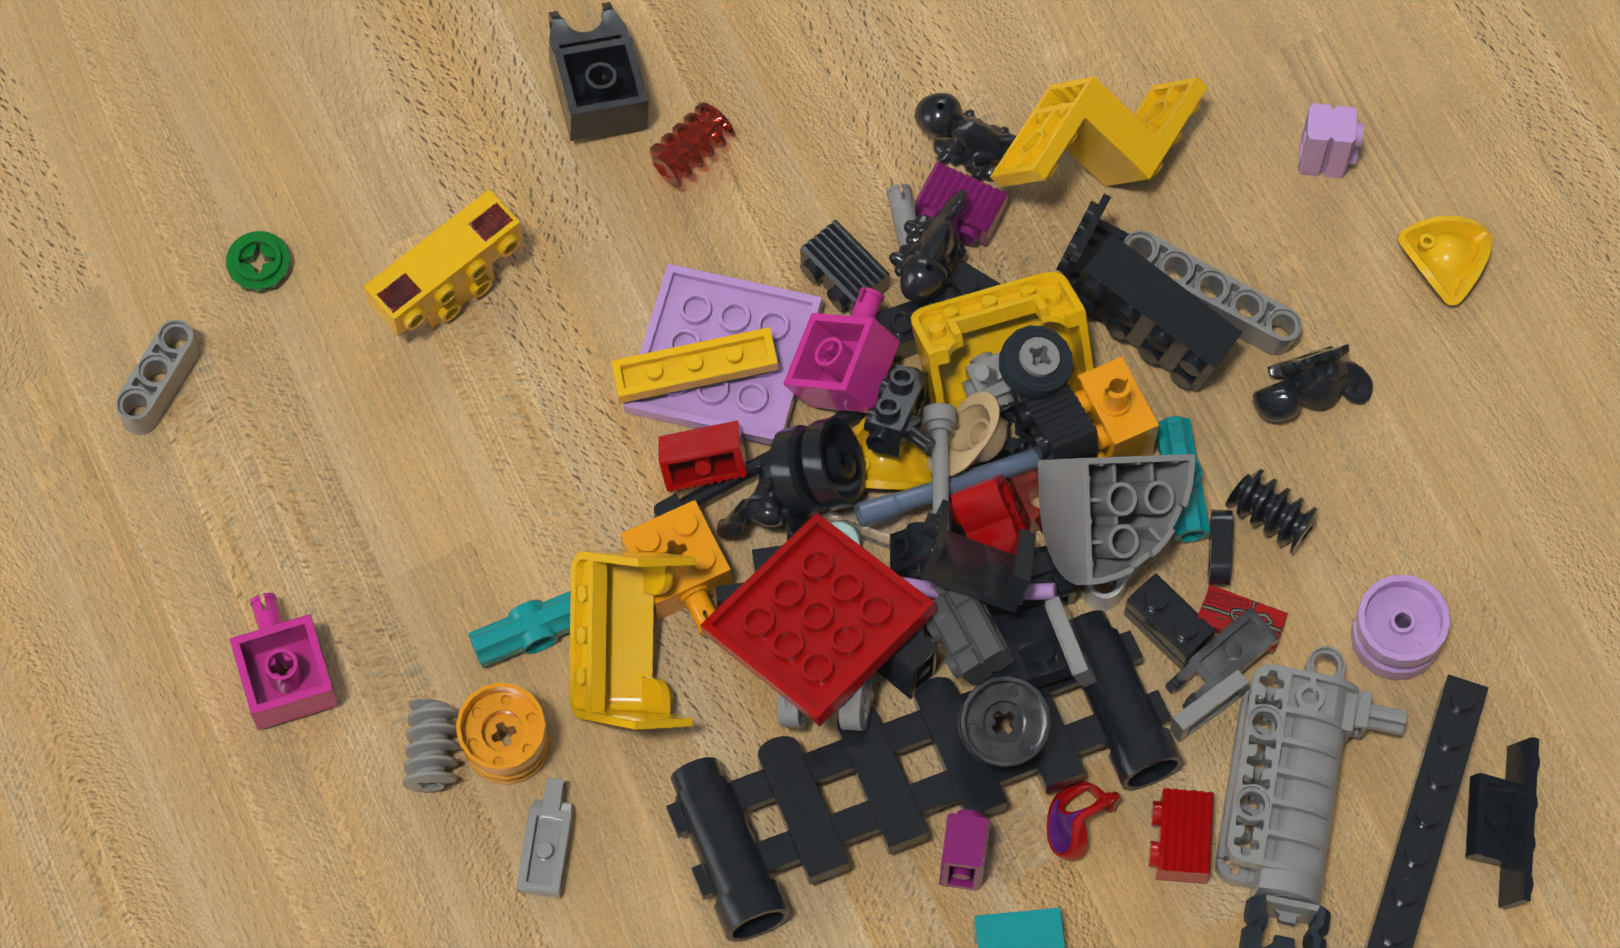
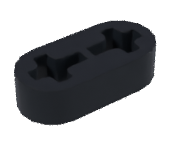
[1207,509,1233,586]

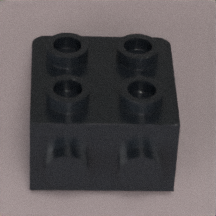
[1056,193,1129,287]

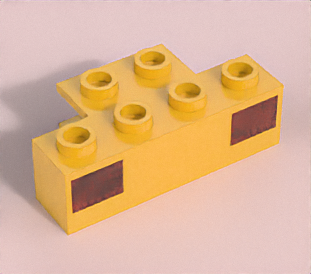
[363,189,523,336]

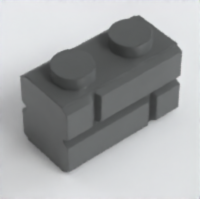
[926,590,1015,685]

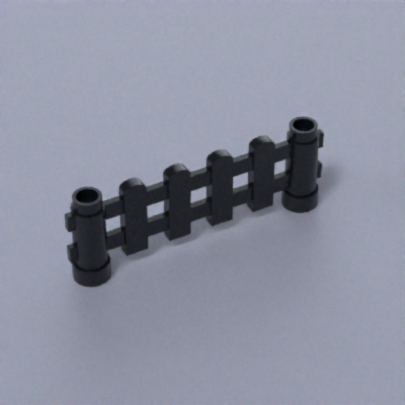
[666,610,1184,942]

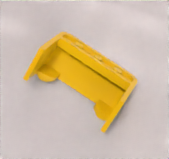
[569,551,696,730]

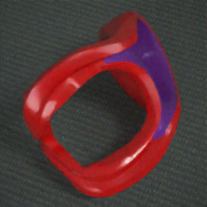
[1047,781,1120,861]

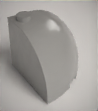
[1038,454,1195,585]

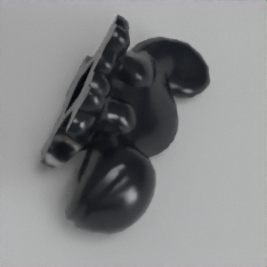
[914,93,1016,182]
[889,190,967,303]
[1252,344,1373,422]

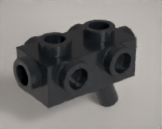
[864,364,936,458]

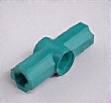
[1156,415,1211,543]
[468,591,571,668]

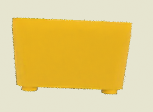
[911,272,1094,410]

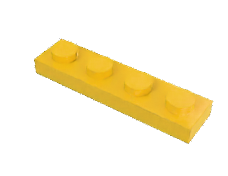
[611,327,779,403]

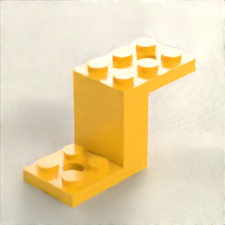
[990,76,1208,187]

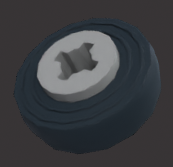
[999,325,1073,399]

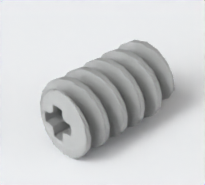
[403,699,459,792]

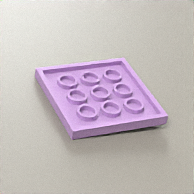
[624,264,823,445]

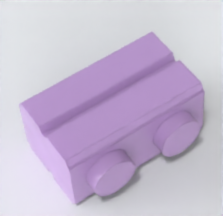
[1298,103,1364,178]

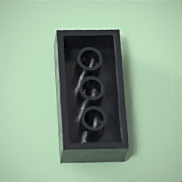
[1072,234,1243,392]

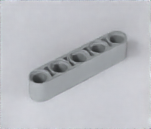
[1124,231,1302,355]

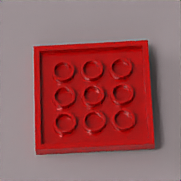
[700,512,937,727]

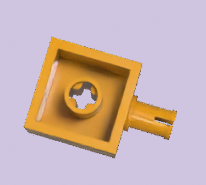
[1074,356,1159,458]
[620,500,732,636]

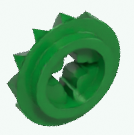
[226,231,291,293]

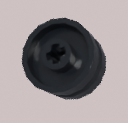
[769,417,866,517]

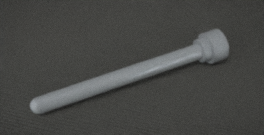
[923,403,956,595]

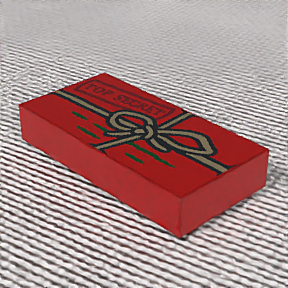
[1198,585,1288,654]

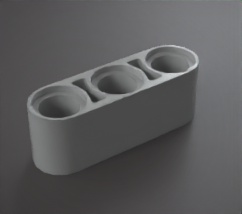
[116,319,199,436]

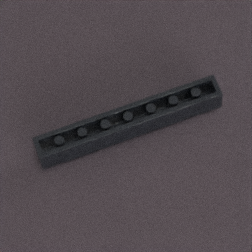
[1364,674,1489,948]

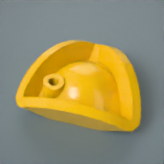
[1397,215,1493,305]
[853,417,932,490]

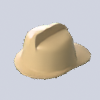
[927,391,1008,477]

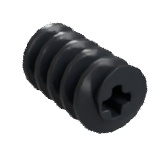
[1225,469,1318,554]

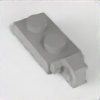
[517,777,573,898]

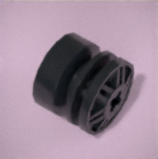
[957,676,1051,768]

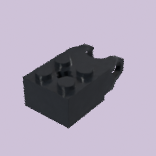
[549,2,649,141]

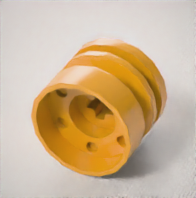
[456,682,551,785]

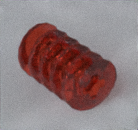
[650,102,735,189]

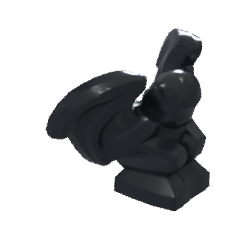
[716,460,808,541]

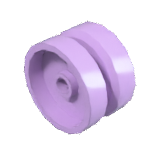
[1351,575,1450,680]

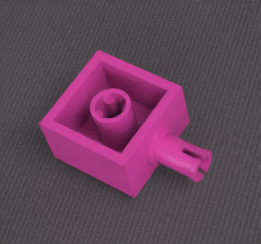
[783,287,900,413]
[229,593,339,730]

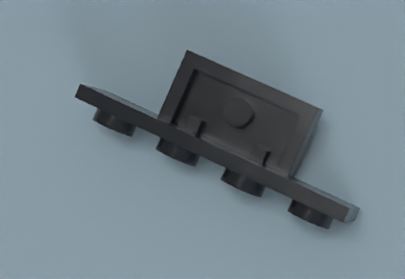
[1465,737,1540,909]

